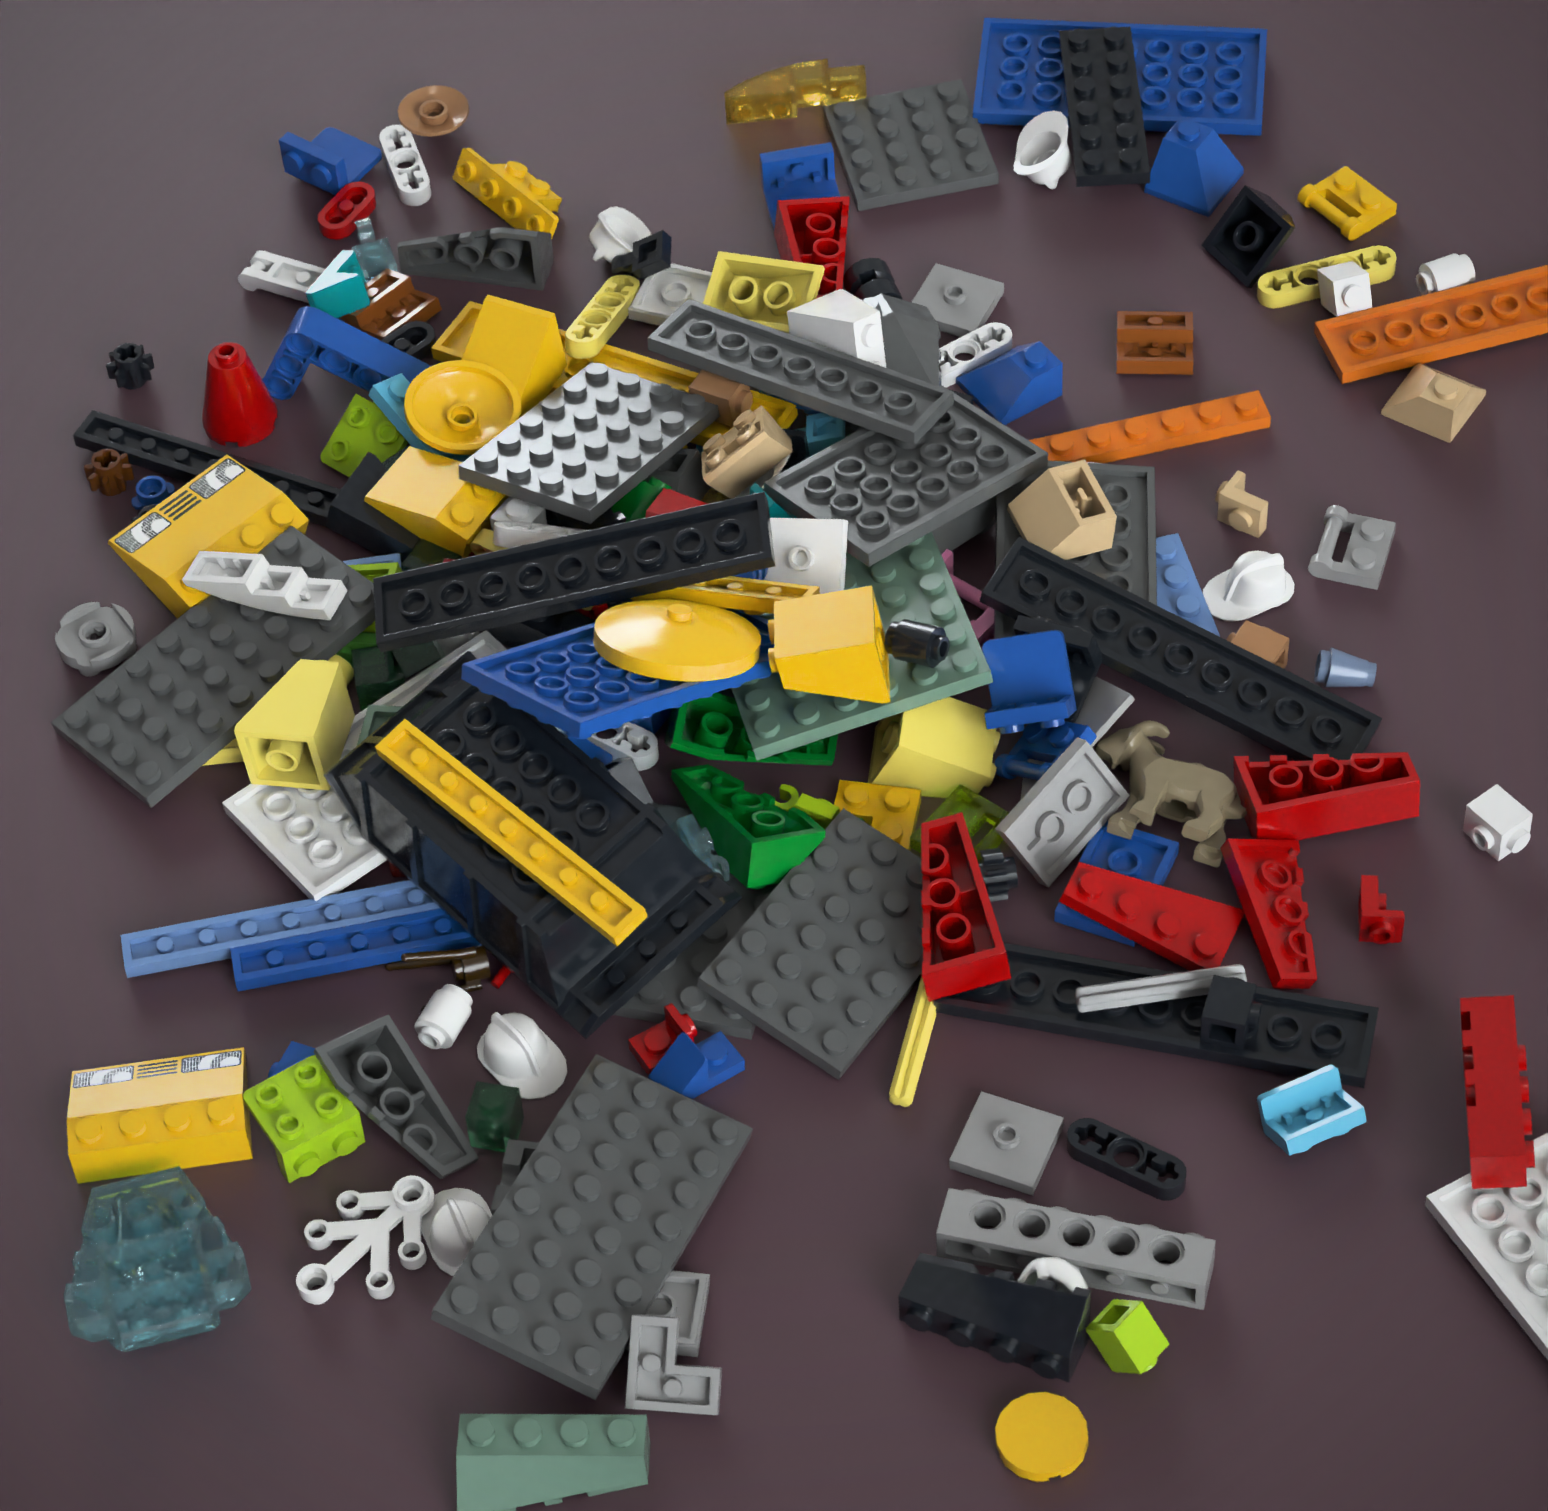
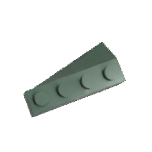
[456,1414,650,1511]

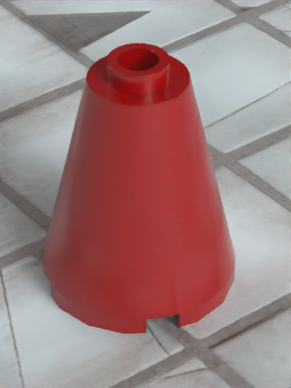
[202,342,278,447]

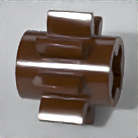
[84,449,134,496]

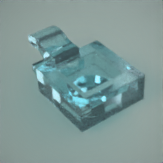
[352,218,398,281]
[677,814,730,882]

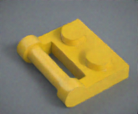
[1297,166,1397,241]

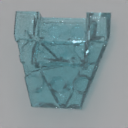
[64,1166,252,1352]

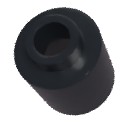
[884,619,950,668]

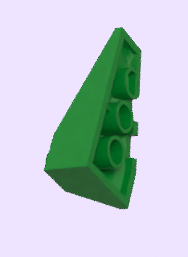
[664,693,838,766]
[671,764,826,889]

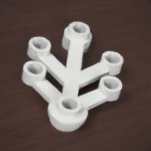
[296,1175,435,1305]

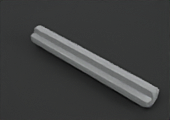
[1075,964,1247,1013]

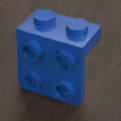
[279,127,382,195]
[759,142,840,230]
[982,630,1077,734]

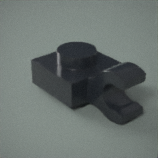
[611,230,672,280]

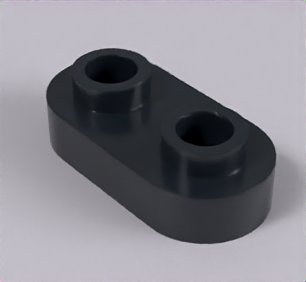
[381,321,436,360]

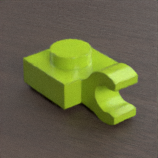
[775,784,840,829]

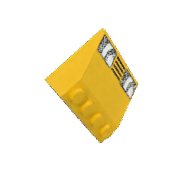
[108,455,309,619]
[67,1047,253,1184]

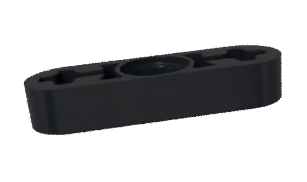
[1067,1118,1186,1201]

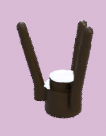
[385,945,491,1013]

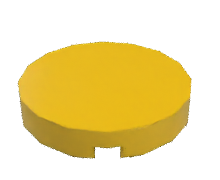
[995,1392,1088,1482]

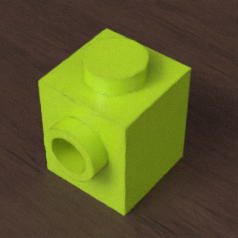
[1085,1299,1169,1374]

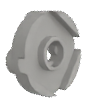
[55,602,137,677]

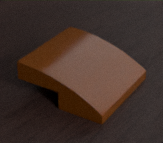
[339,268,442,340]
[1117,311,1193,375]

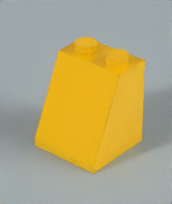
[461,295,567,417]
[768,585,891,704]

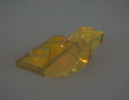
[724,59,867,124]

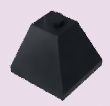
[1202,185,1295,288]

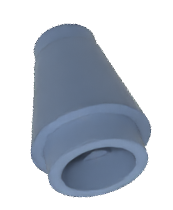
[1314,647,1377,687]

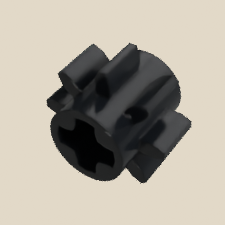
[106,343,155,389]
[978,848,1018,902]

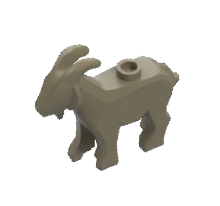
[1096,720,1247,868]

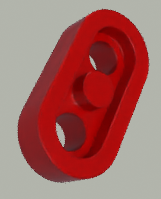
[318,182,376,240]

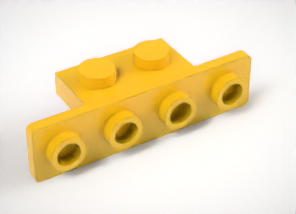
[453,148,562,239]

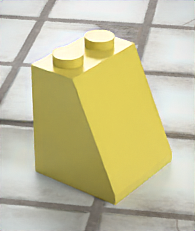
[234,659,355,791]
[868,697,1000,800]

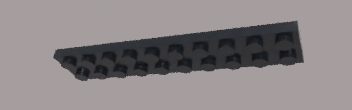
[373,492,775,653]
[980,537,1382,761]
[934,943,1379,1088]

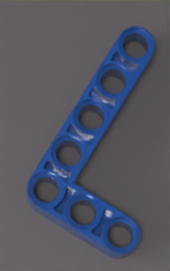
[263,306,431,400]

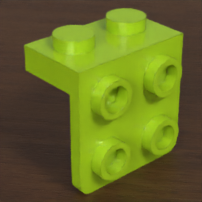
[320,394,408,478]
[243,1055,366,1183]

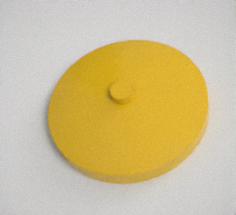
[593,599,761,682]

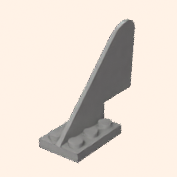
[995,677,1135,887]

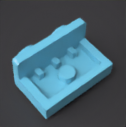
[1257,1064,1367,1156]

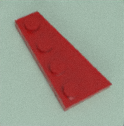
[1220,838,1317,989]
[1058,862,1245,971]

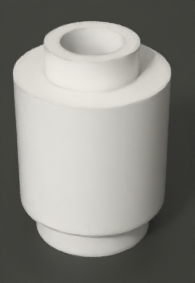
[1416,253,1475,295]
[414,984,473,1049]

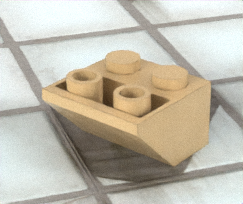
[701,405,793,499]
[1007,459,1117,560]

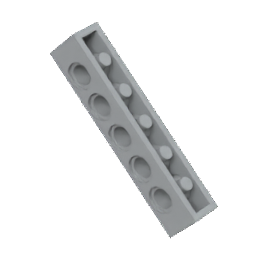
[936,1188,1216,1310]

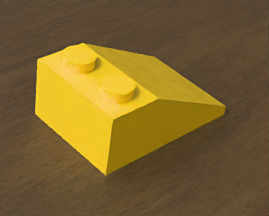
[364,446,509,560]

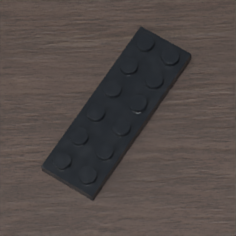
[1059,27,1150,187]

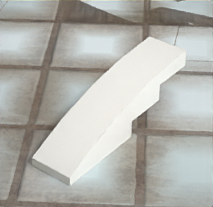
[182,551,348,621]

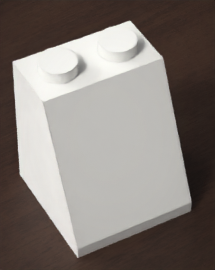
[787,289,886,368]

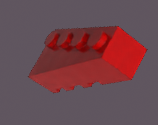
[774,196,850,299]
[1233,752,1420,840]
[921,812,1011,1002]
[1460,995,1535,1189]

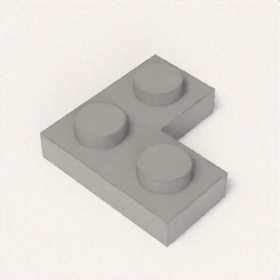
[625,1314,722,1415]

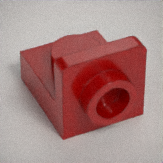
[1358,875,1405,944]
[628,1003,698,1076]

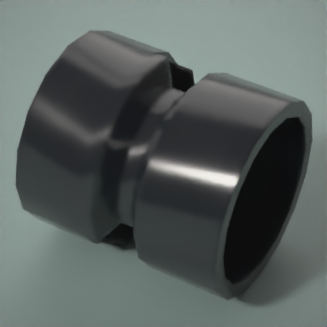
[843,258,903,300]

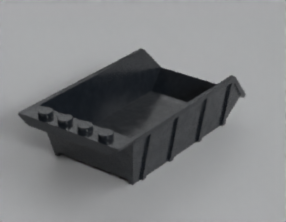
[324,651,742,1039]

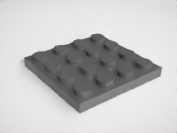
[823,79,999,211]

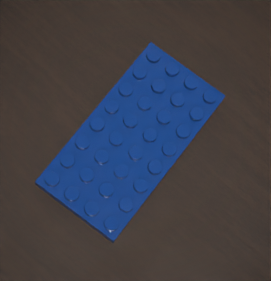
[973,18,1267,136]
[461,608,774,739]

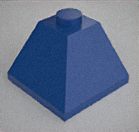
[1144,117,1244,217]
[956,341,1063,425]

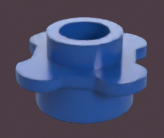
[131,476,175,510]

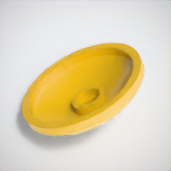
[404,360,521,455]

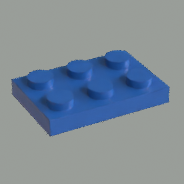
[1054,820,1179,947]

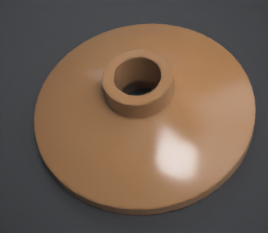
[398,85,469,137]

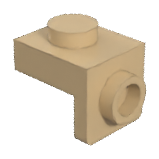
[1215,470,1268,538]

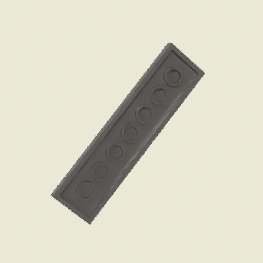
[647,299,954,445]

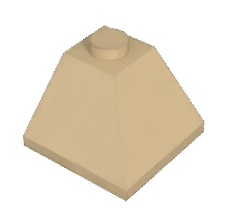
[1381,363,1486,443]

